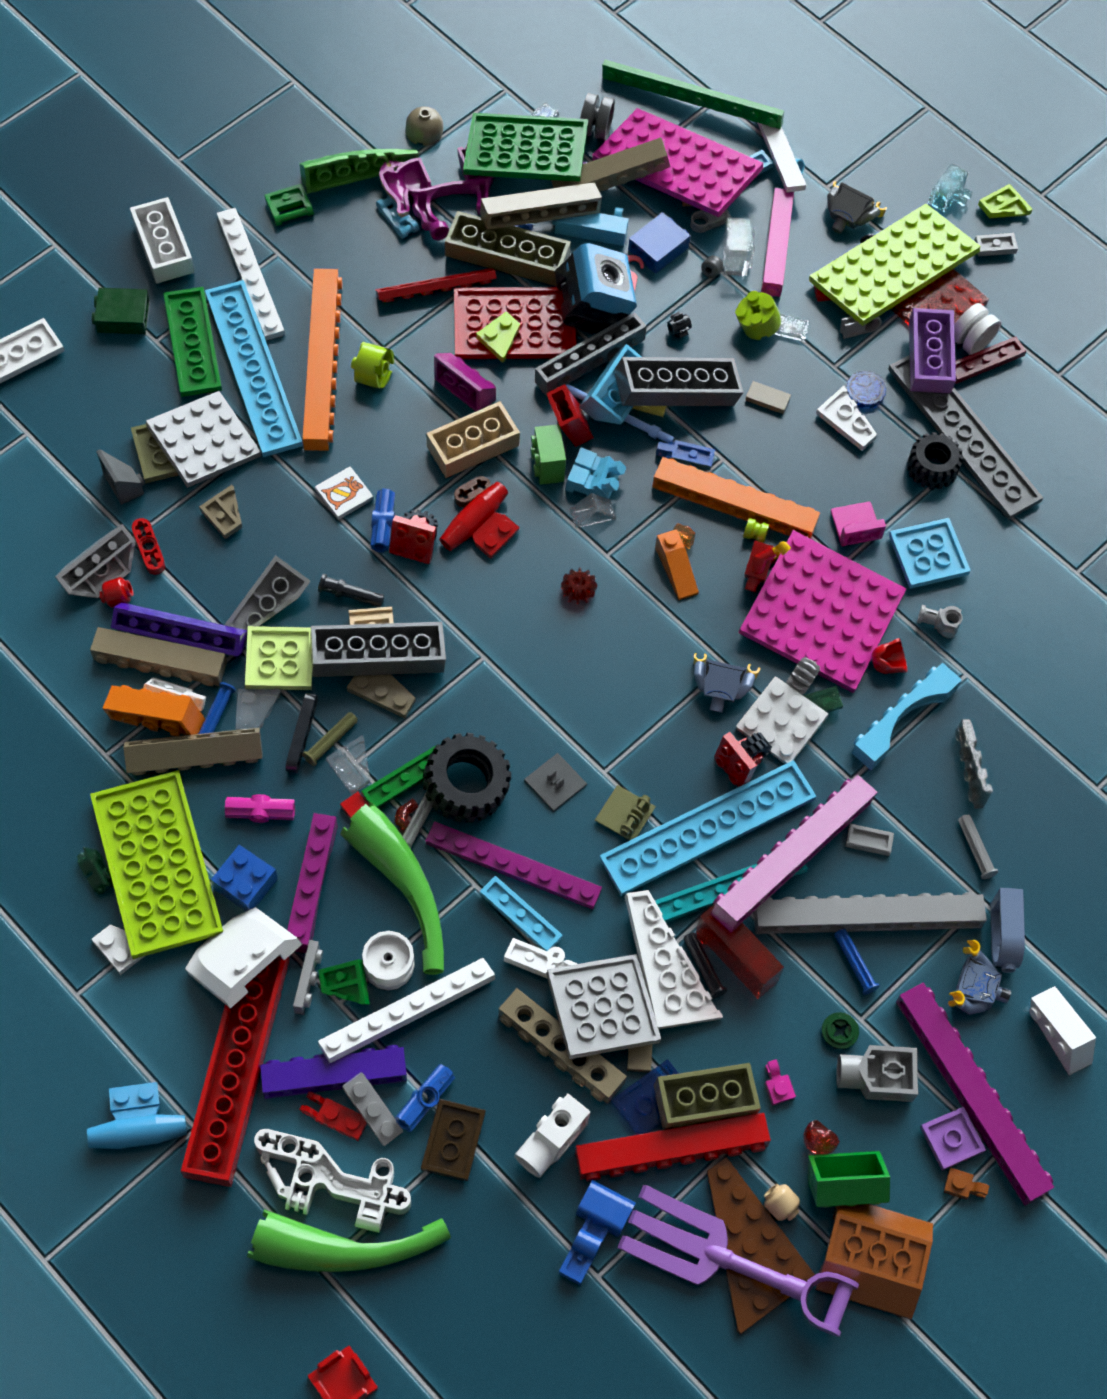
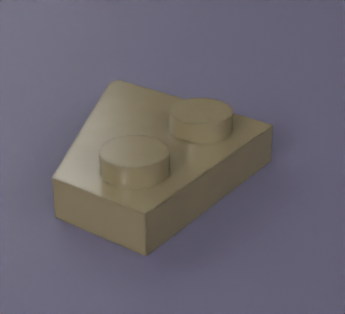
[199,485,242,539]

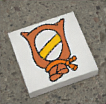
[315,467,374,520]

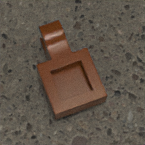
[943,1167,989,1200]

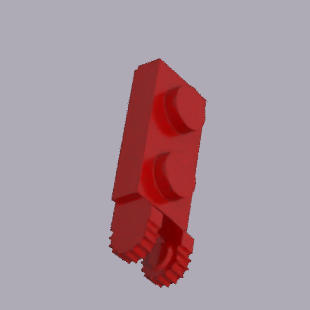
[299,1092,367,1141]

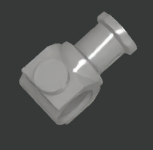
[917,605,963,638]

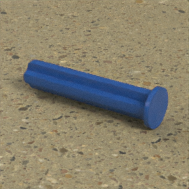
[198,682,236,734]
[835,929,880,995]

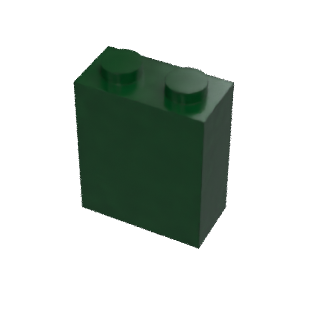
[92,287,150,335]

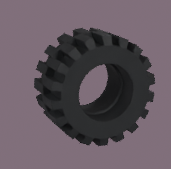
[907,432,963,490]

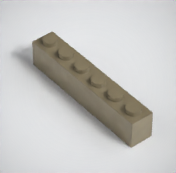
[551,137,671,192]
[480,182,602,230]
[90,627,227,686]
[123,727,263,775]

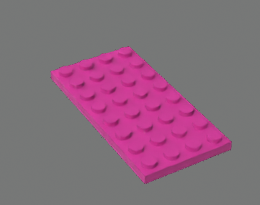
[592,108,764,217]

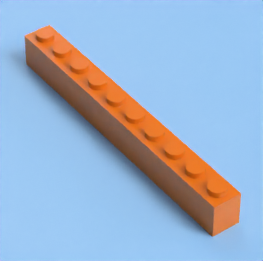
[303,269,343,451]

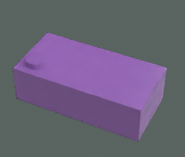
[909,308,956,393]

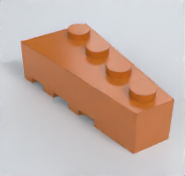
[102,685,205,736]

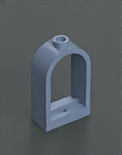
[990,888,1025,973]

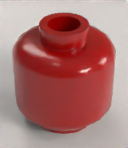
[99,577,134,608]

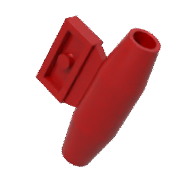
[439,482,520,559]

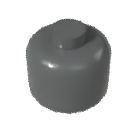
[701,255,724,278]

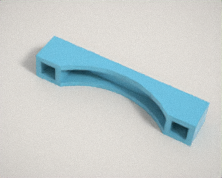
[852,663,962,770]

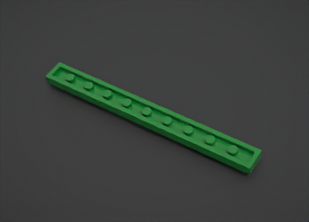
[602,59,784,129]

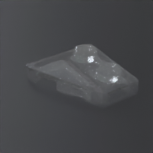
[326,735,370,794]

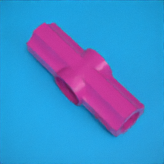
[225,794,295,823]

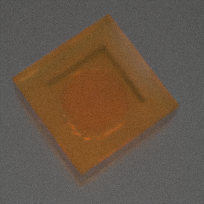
[673,523,696,549]

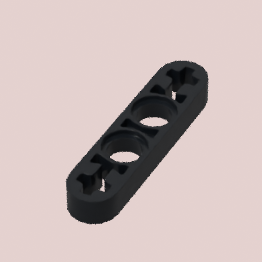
[285,693,318,773]

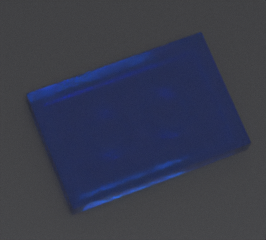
[611,1059,679,1135]

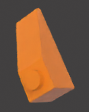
[655,529,699,600]

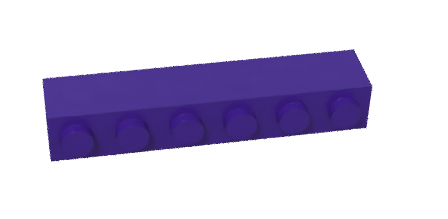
[111,603,247,656]
[260,1045,407,1099]

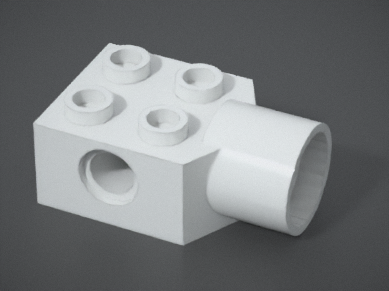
[514,1094,590,1178]

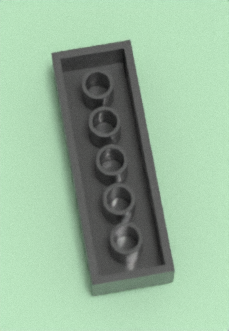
[614,357,744,406]
[310,622,446,677]

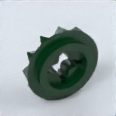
[822,1012,859,1050]

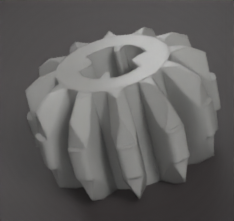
[786,657,820,695]

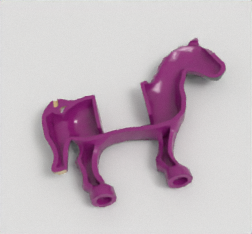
[379,113,499,241]

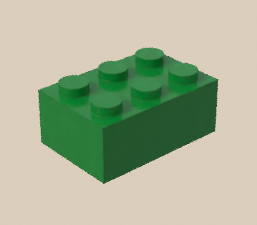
[808,1151,890,1208]

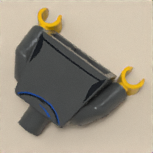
[827,181,887,234]

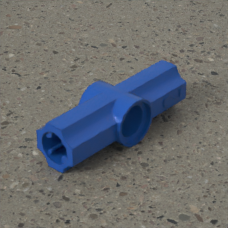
[371,488,395,553]
[395,1064,455,1132]

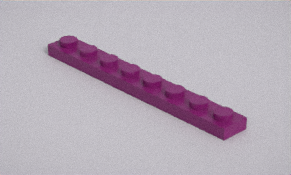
[426,821,602,910]

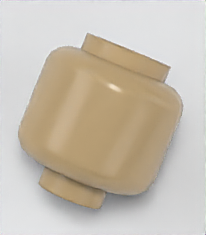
[764,1184,800,1221]

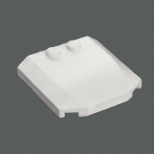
[185,907,302,1008]

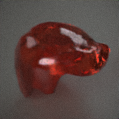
[803,1120,840,1155]

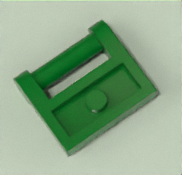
[264,184,314,226]

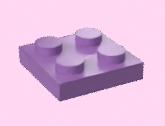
[920,1107,986,1171]

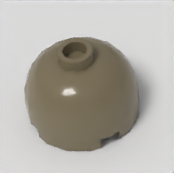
[405,106,443,146]

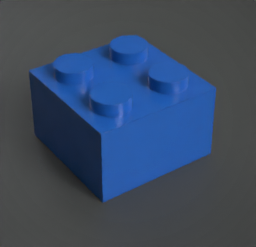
[211,845,278,911]

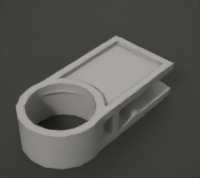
[690,209,731,233]
[840,316,882,339]

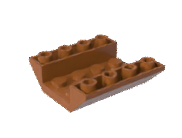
[815,1204,933,1319]

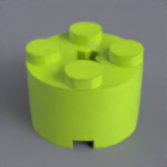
[735,291,781,340]
[351,342,394,388]

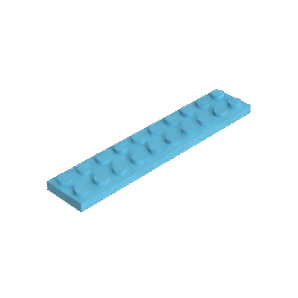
[205,280,303,457]
[599,760,817,896]

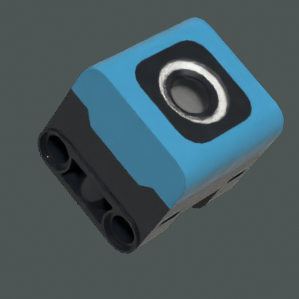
[555,243,637,334]

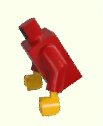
[744,541,791,593]

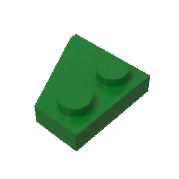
[318,959,370,1005]

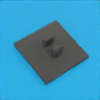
[524,753,587,811]

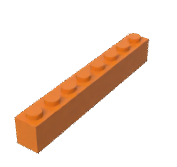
[652,457,820,539]

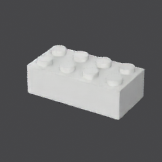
[130,197,195,284]

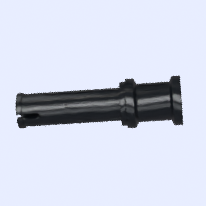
[318,573,384,608]

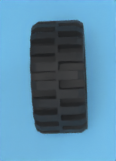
[423,733,511,823]

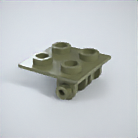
[595,785,656,840]

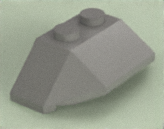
[55,524,136,598]

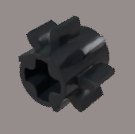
[667,312,692,338]

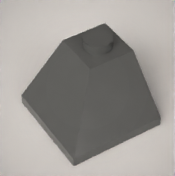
[96,450,145,505]

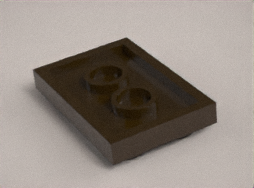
[421,1099,486,1182]

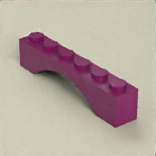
[287,813,338,953]

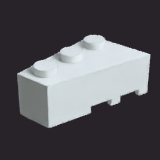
[1029,986,1096,1075]

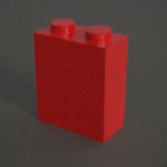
[546,384,594,447]

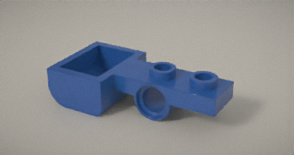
[558,1180,636,1285]

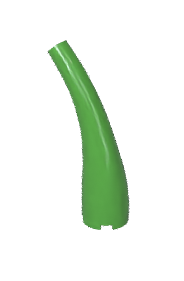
[340,802,444,975]
[247,1209,451,1272]

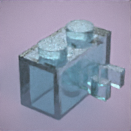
[928,164,973,212]

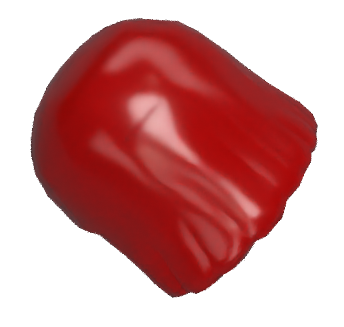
[872,638,908,674]

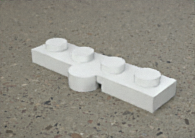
[503,938,577,978]

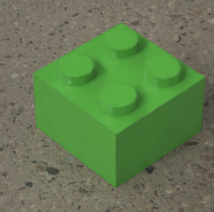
[530,424,566,485]

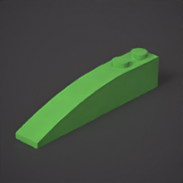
[299,149,419,194]

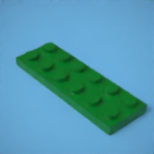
[164,287,222,397]

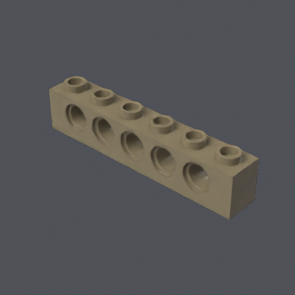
[498,988,627,1104]

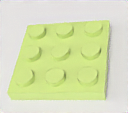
[245,626,312,690]

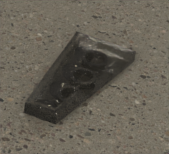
[955,719,993,809]

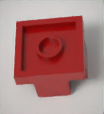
[308,1345,378,1399]

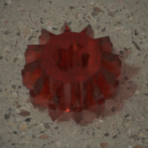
[561,567,597,605]

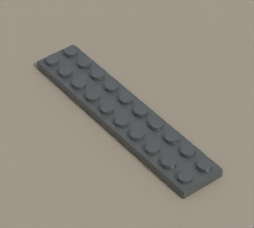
[888,355,1043,520]

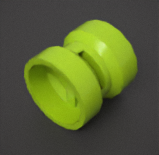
[743,518,770,543]

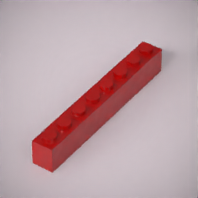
[575,1113,771,1182]

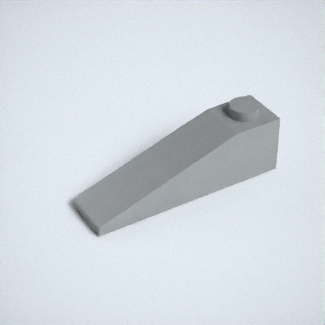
[225,555,310,631]

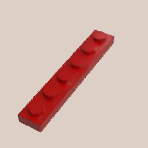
[375,268,497,302]

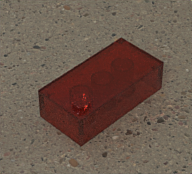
[696,905,784,999]

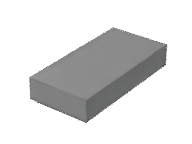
[845,824,894,856]

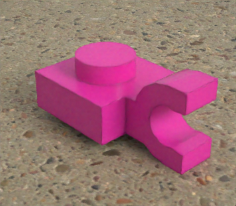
[764,1059,796,1106]

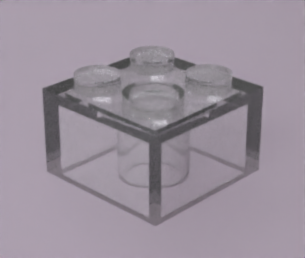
[723,218,755,276]

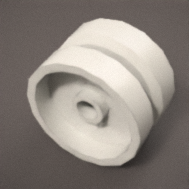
[954,303,1001,355]
[362,931,415,990]

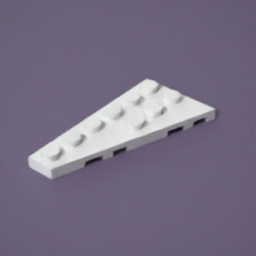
[625,890,723,1029]

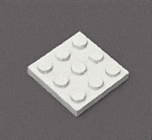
[736,676,829,764]

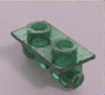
[77,847,114,895]

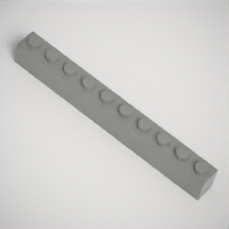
[754,892,987,934]

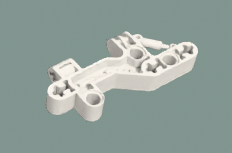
[254,1129,411,1233]

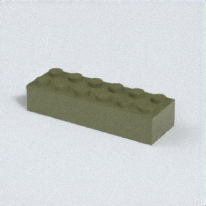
[445,211,571,286]

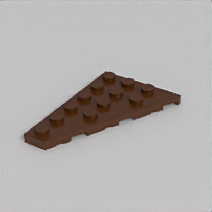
[707,1157,815,1335]

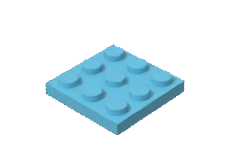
[889,518,971,589]

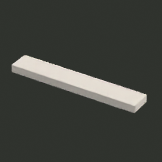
[758,123,806,192]

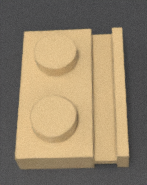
[349,607,394,625]

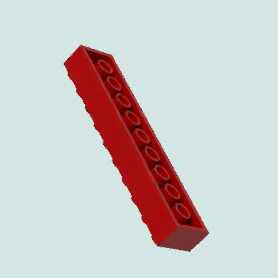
[181,955,290,1187]

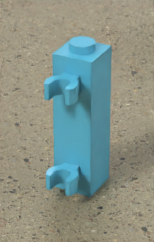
[552,207,629,246]

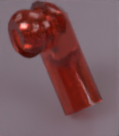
[394,799,418,830]

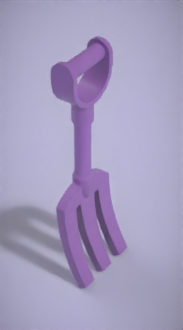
[617,1185,859,1337]

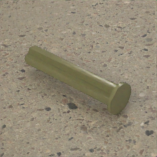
[302,712,357,766]

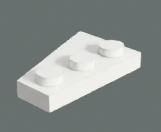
[816,386,877,451]

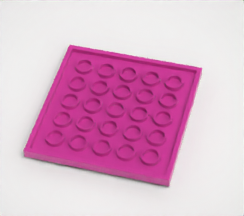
[738,530,906,693]

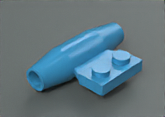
[87,1082,187,1149]

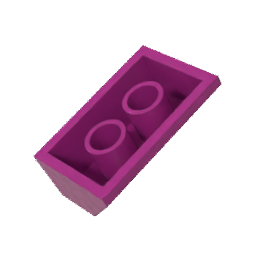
[434,353,496,411]

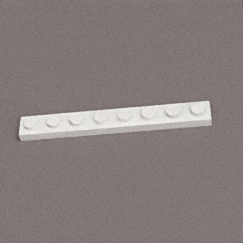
[217,208,285,340]
[318,958,495,1063]

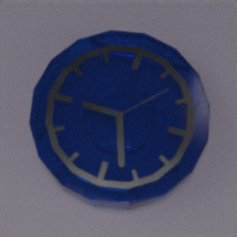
[846,371,887,408]

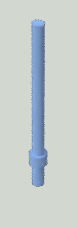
[566,384,675,444]

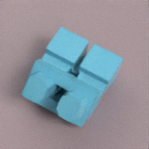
[565,447,626,499]

